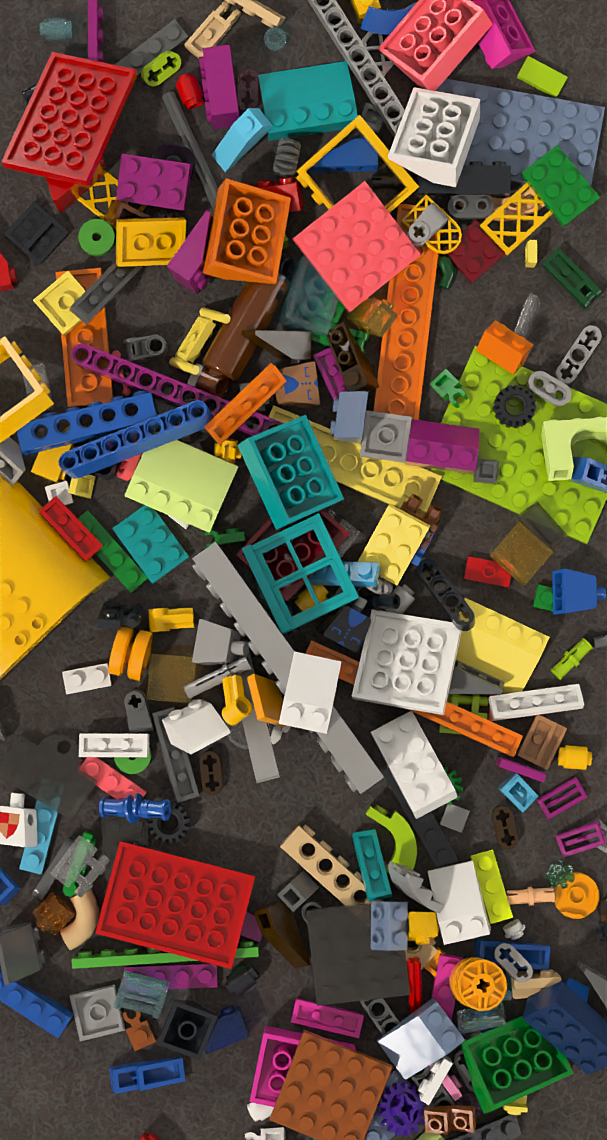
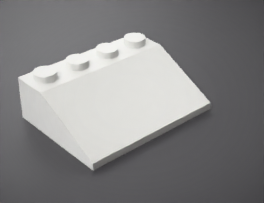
[388,87,480,187]

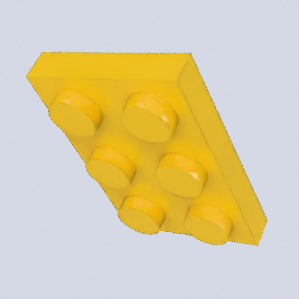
[116,217,186,267]

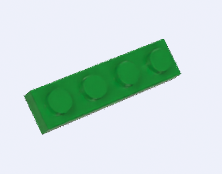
[78,510,148,593]

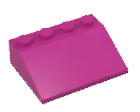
[250,1025,356,1107]

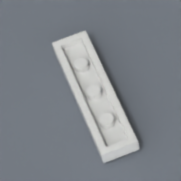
[488,684,584,721]

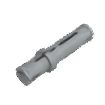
[184,656,252,699]

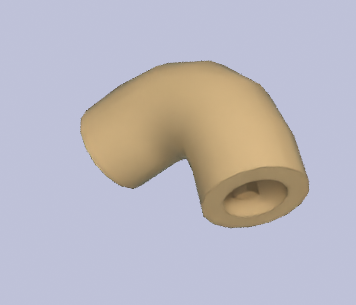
[60,887,100,950]

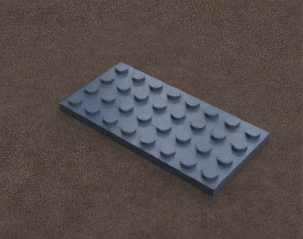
[436,79,605,185]

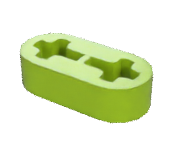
[141,51,181,86]

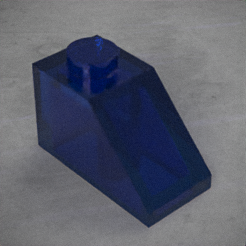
[204,1005,250,1055]

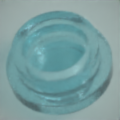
[264,27,287,51]

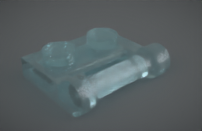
[113,971,169,1019]

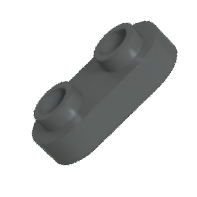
[447,195,493,219]

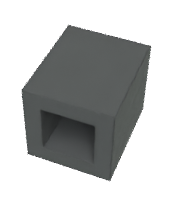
[277,870,319,912]

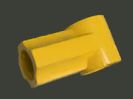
[148,608,194,632]
[222,675,252,725]

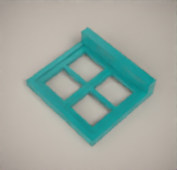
[242,513,359,634]

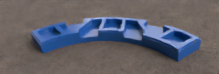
[361,1,418,35]

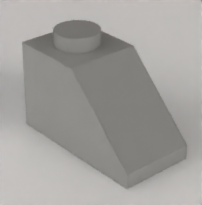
[0,437,26,486]

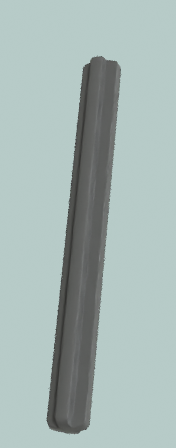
[162,92,218,210]

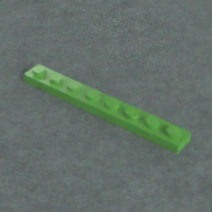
[72,940,259,969]

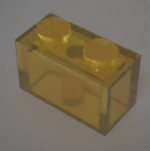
[347,297,398,337]

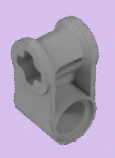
[407,203,449,247]

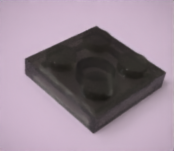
[101,815,150,863]

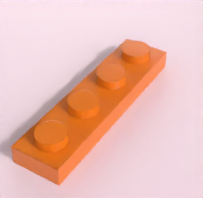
[204,363,287,445]

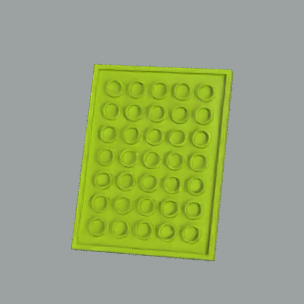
[421,346,607,544]

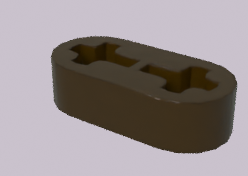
[199,751,223,795]
[492,805,518,849]

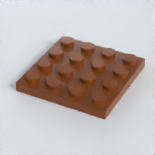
[269,1030,392,1140]

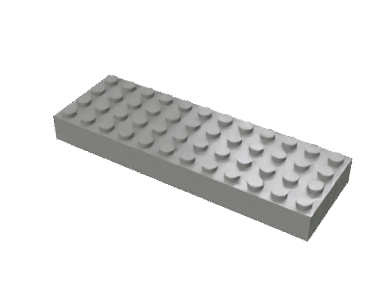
[192,542,384,794]

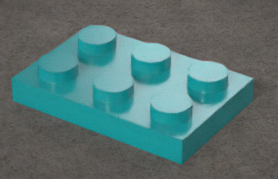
[112,505,190,584]

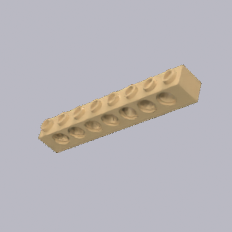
[280,824,438,970]

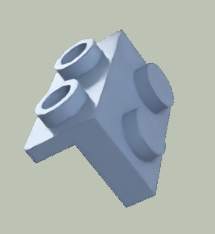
[371,902,408,951]

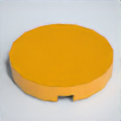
[553,872,599,919]

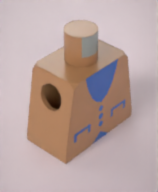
[274,362,320,409]

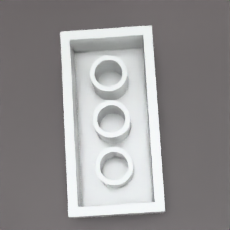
[371,711,457,819]

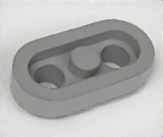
[527,371,571,407]

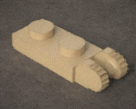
[185,1,241,59]

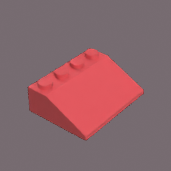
[378,0,493,91]

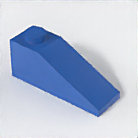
[310,136,378,173]
[569,457,607,493]

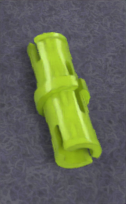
[550,638,593,680]

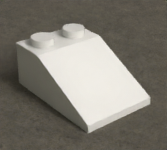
[279,652,341,734]
[428,860,491,945]

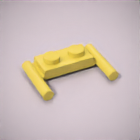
[169,307,230,375]

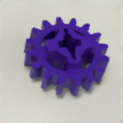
[377,1082,426,1136]

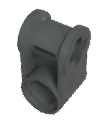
[123,335,168,364]
[124,689,155,734]

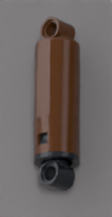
[197,253,295,398]

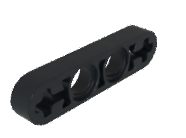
[417,559,475,631]

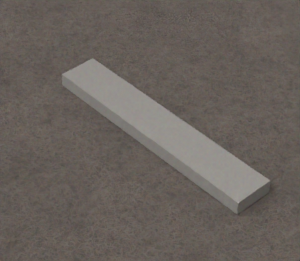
[236,651,280,783]

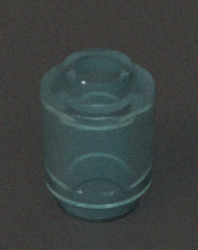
[40,17,72,41]

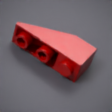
[243,176,304,212]

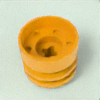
[449,957,507,1011]

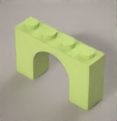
[541,416,607,481]

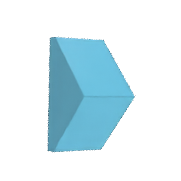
[497,772,539,812]

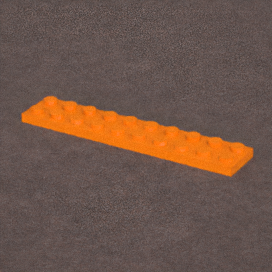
[373,203,444,420]

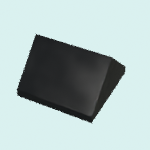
[156,999,218,1060]

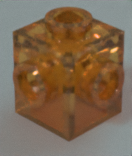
[32,892,75,935]

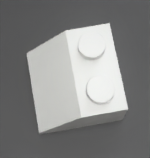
[162,699,230,754]

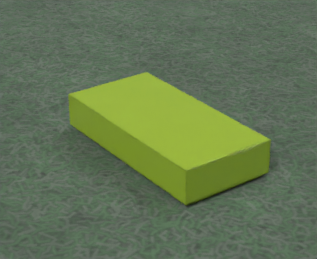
[517,56,568,98]

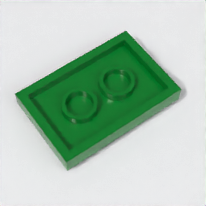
[521,145,600,228]

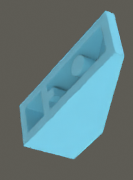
[212,108,273,173]

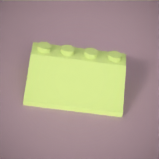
[125,431,239,533]

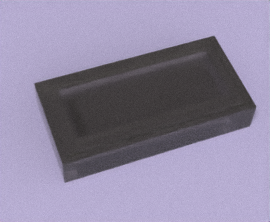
[519,501,567,550]

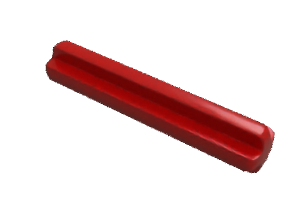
[407,957,423,1014]

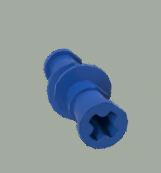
[99,793,171,823]

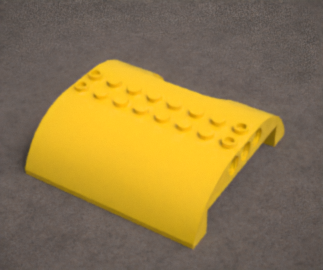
[0,476,111,680]

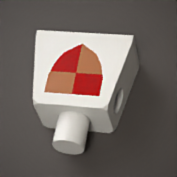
[0,793,37,847]

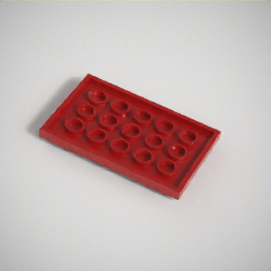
[1,52,137,187]
[95,841,255,969]

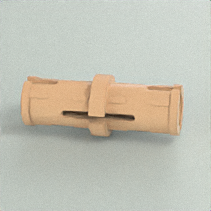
[507,887,555,906]

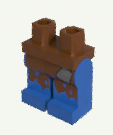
[400,494,442,566]

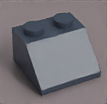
[330,391,368,444]

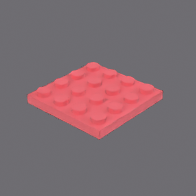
[293,181,421,312]

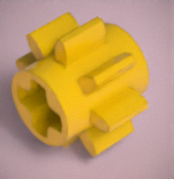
[214,438,242,464]

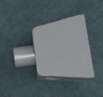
[192,619,249,665]

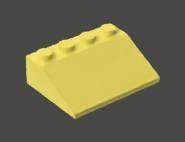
[456,598,550,694]

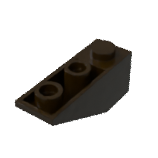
[325,322,380,393]
[253,900,311,968]

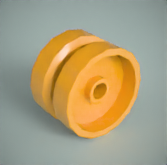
[108,626,153,681]

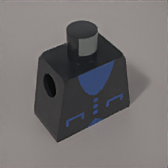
[316,596,371,654]

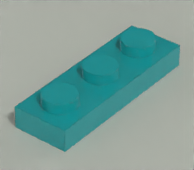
[352,829,392,901]

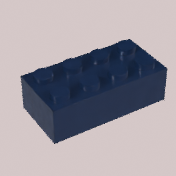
[522,981,607,1075]

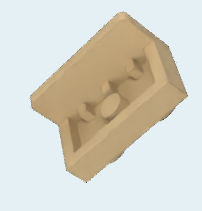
[511,969,561,999]

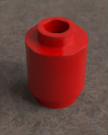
[175,73,204,110]

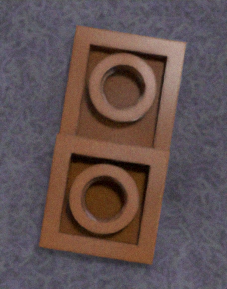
[424,1105,476,1135]

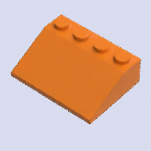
[203,178,291,284]

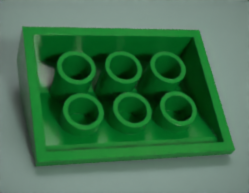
[461,1016,574,1114]

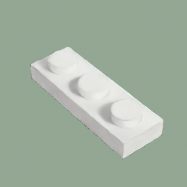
[79,734,149,757]

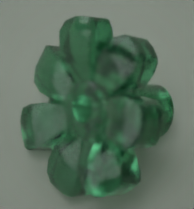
[545,860,575,889]

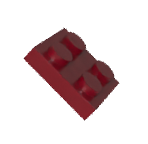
[442,220,505,284]

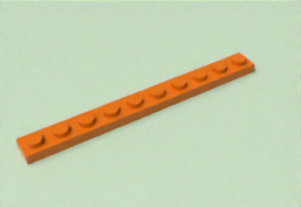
[305,640,523,757]

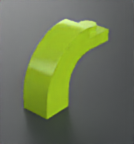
[365,804,417,874]

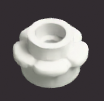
[503,919,525,940]

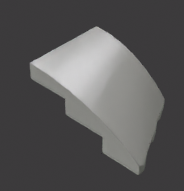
[388,861,443,913]

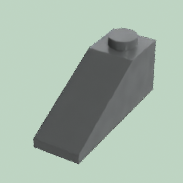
[449,660,504,694]

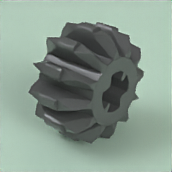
[273,138,301,177]

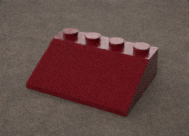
[236,509,350,602]

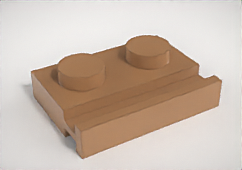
[516,715,567,770]

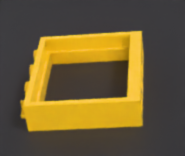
[296,115,419,213]
[0,336,54,443]

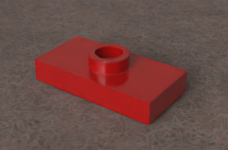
[463,556,513,588]

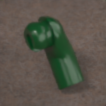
[437,255,456,290]

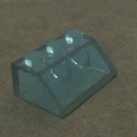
[278,255,339,335]

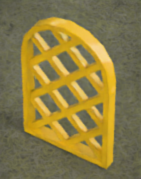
[401,195,462,254]

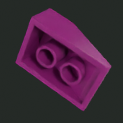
[167,210,213,295]

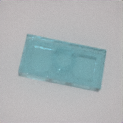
[457,1002,506,1034]

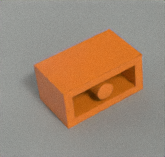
[476,320,534,375]

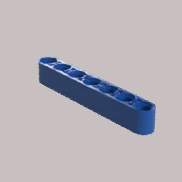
[58,400,213,479]

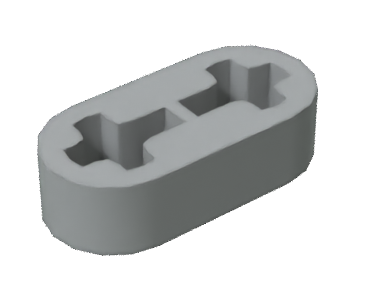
[494,943,533,983]

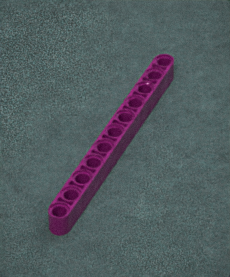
[71,343,284,436]

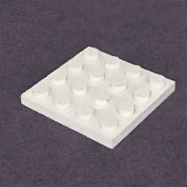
[352,610,462,715]

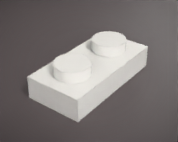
[62,663,112,694]
[418,1056,453,1105]

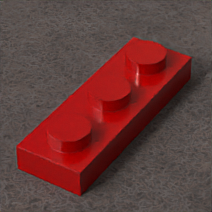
[39,496,103,562]

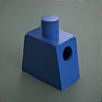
[552,569,606,615]

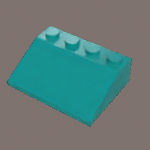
[258,61,357,141]
[238,415,344,530]

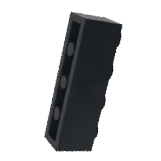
[418,161,511,196]

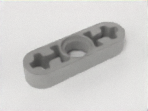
[555,326,602,385]

